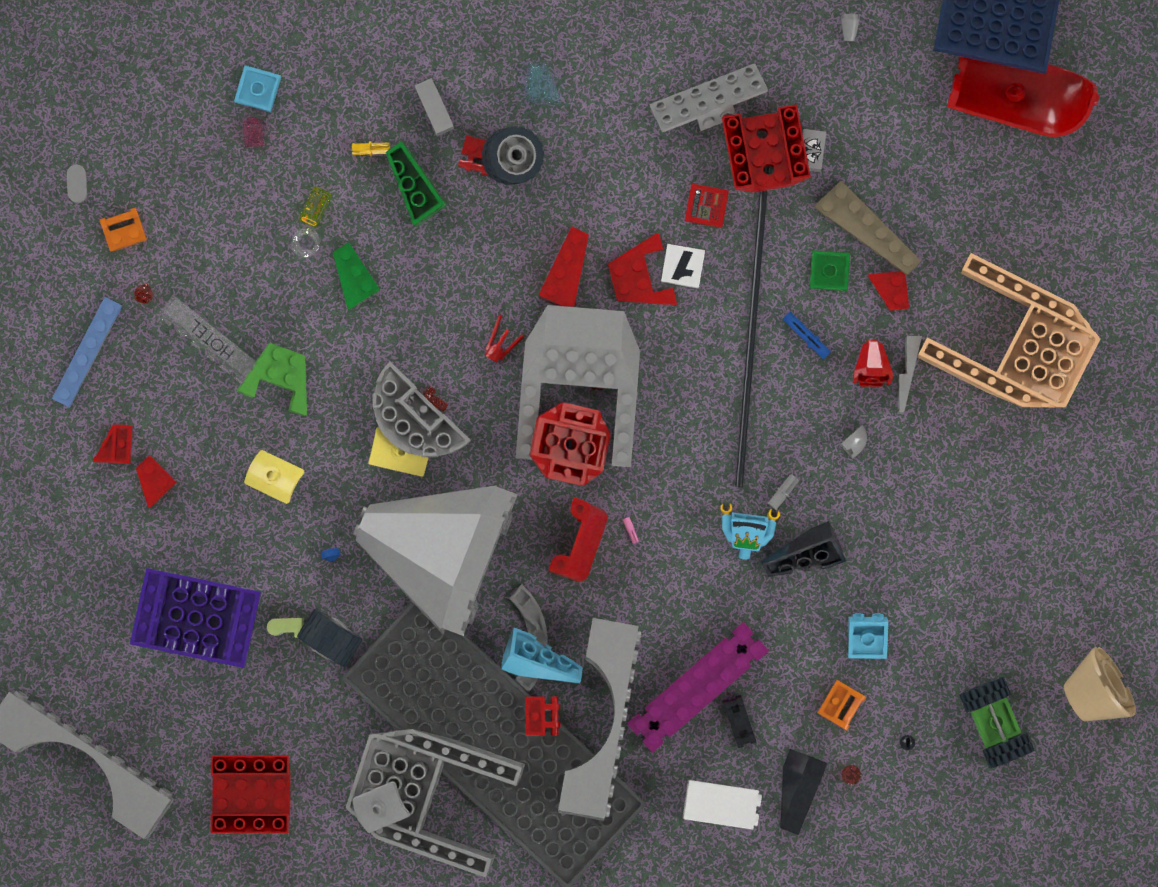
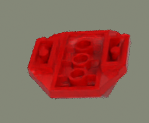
[529,402,611,486]

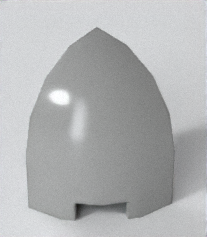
[840,425,867,459]

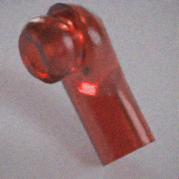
[423,386,448,412]

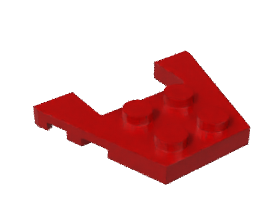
[608,233,677,306]

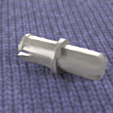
[767,475,799,511]

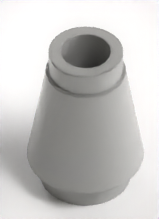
[841,14,860,41]

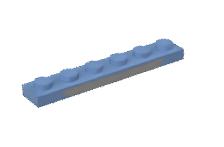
[52,297,122,408]

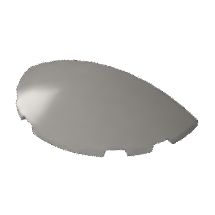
[372,362,471,457]

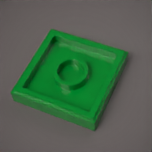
[809,250,850,291]

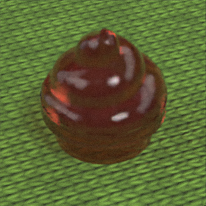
[134,283,153,304]

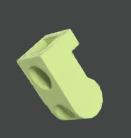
[267,618,304,638]

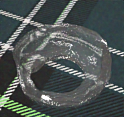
[291,228,321,259]

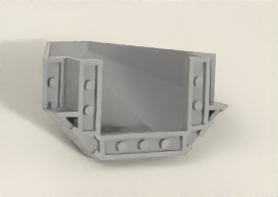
[353,485,518,636]

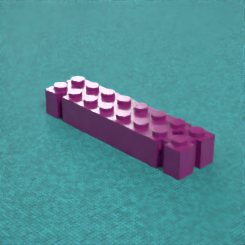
[626,622,769,753]

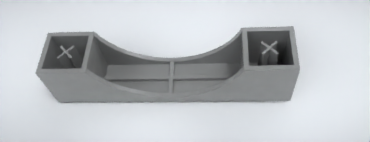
[558,618,641,821]
[0,691,175,839]

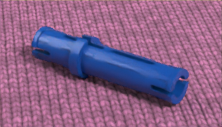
[782,311,831,360]

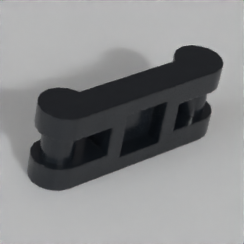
[723,695,757,748]

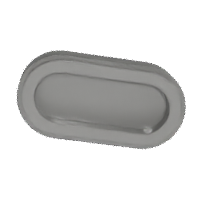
[67,165,88,203]

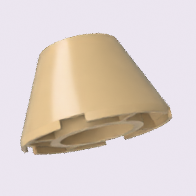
[1064,647,1136,721]

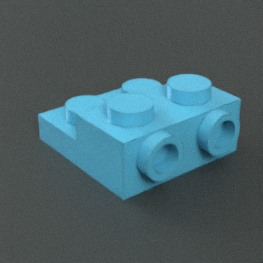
[848,613,888,659]

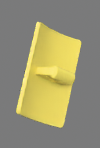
[369,427,428,477]
[244,450,304,504]

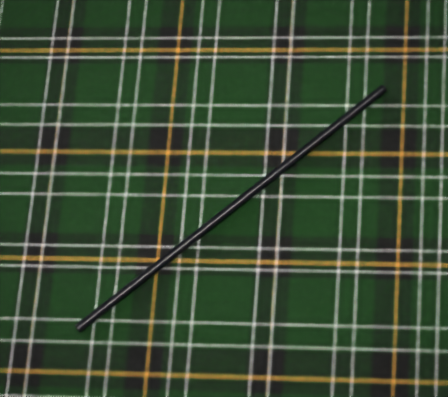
[735,166,769,487]

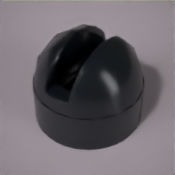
[899,735,915,750]

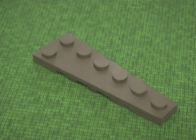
[814,181,921,275]

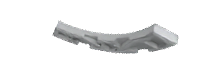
[509,584,548,693]

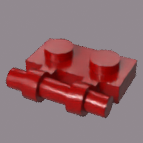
[458,135,488,176]
[525,696,561,736]

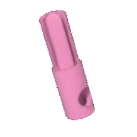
[623,517,639,544]

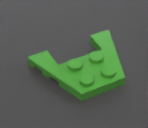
[236,343,307,416]

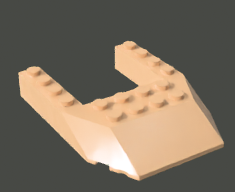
[917,253,1100,408]

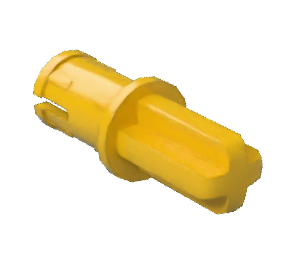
[352,141,390,156]

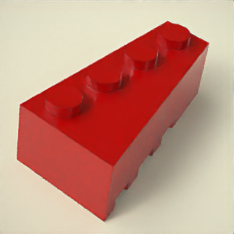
[539,226,589,307]

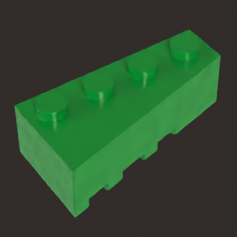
[386,141,448,227]

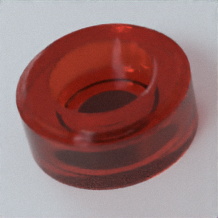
[841,765,861,785]

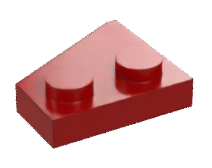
[868,271,909,311]
[93,424,133,464]

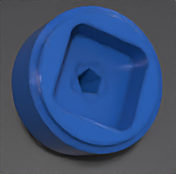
[321,548,341,562]

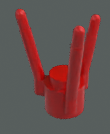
[484,315,524,363]

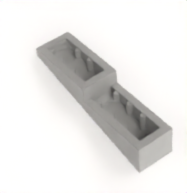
[897,336,922,414]

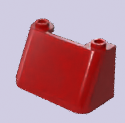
[548,497,608,582]

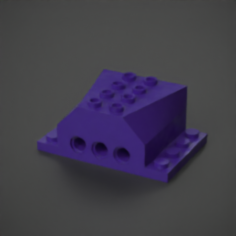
[130,568,261,668]

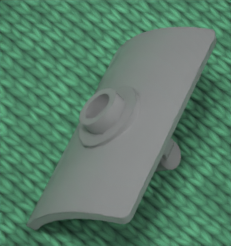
[352,782,410,833]

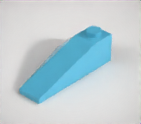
[501,628,583,683]

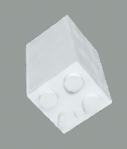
[682,780,762,830]

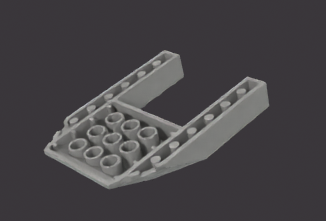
[516,305,640,467]
[346,729,525,878]

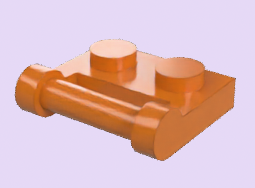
[99,207,147,252]
[817,680,866,730]

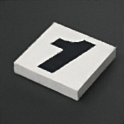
[661,244,705,288]

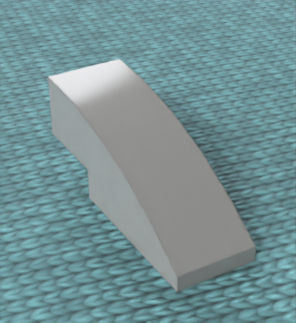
[415,78,454,136]

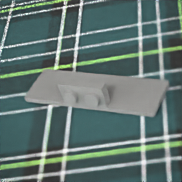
[650,64,768,132]

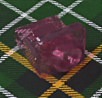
[243,117,264,147]

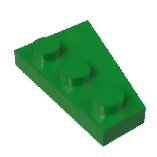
[333,242,380,311]

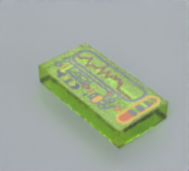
[299,186,332,229]

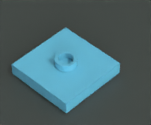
[234,66,282,113]

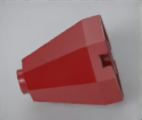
[853,339,893,387]

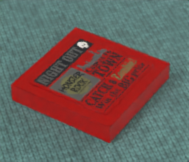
[685,184,729,228]

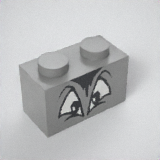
[802,129,826,172]

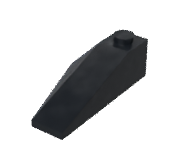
[761,521,846,577]
[780,749,827,835]

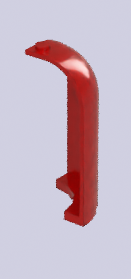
[947,56,1100,137]

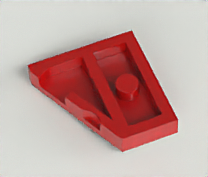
[136,455,177,508]

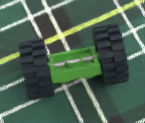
[959,676,1035,769]

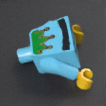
[721,504,780,560]

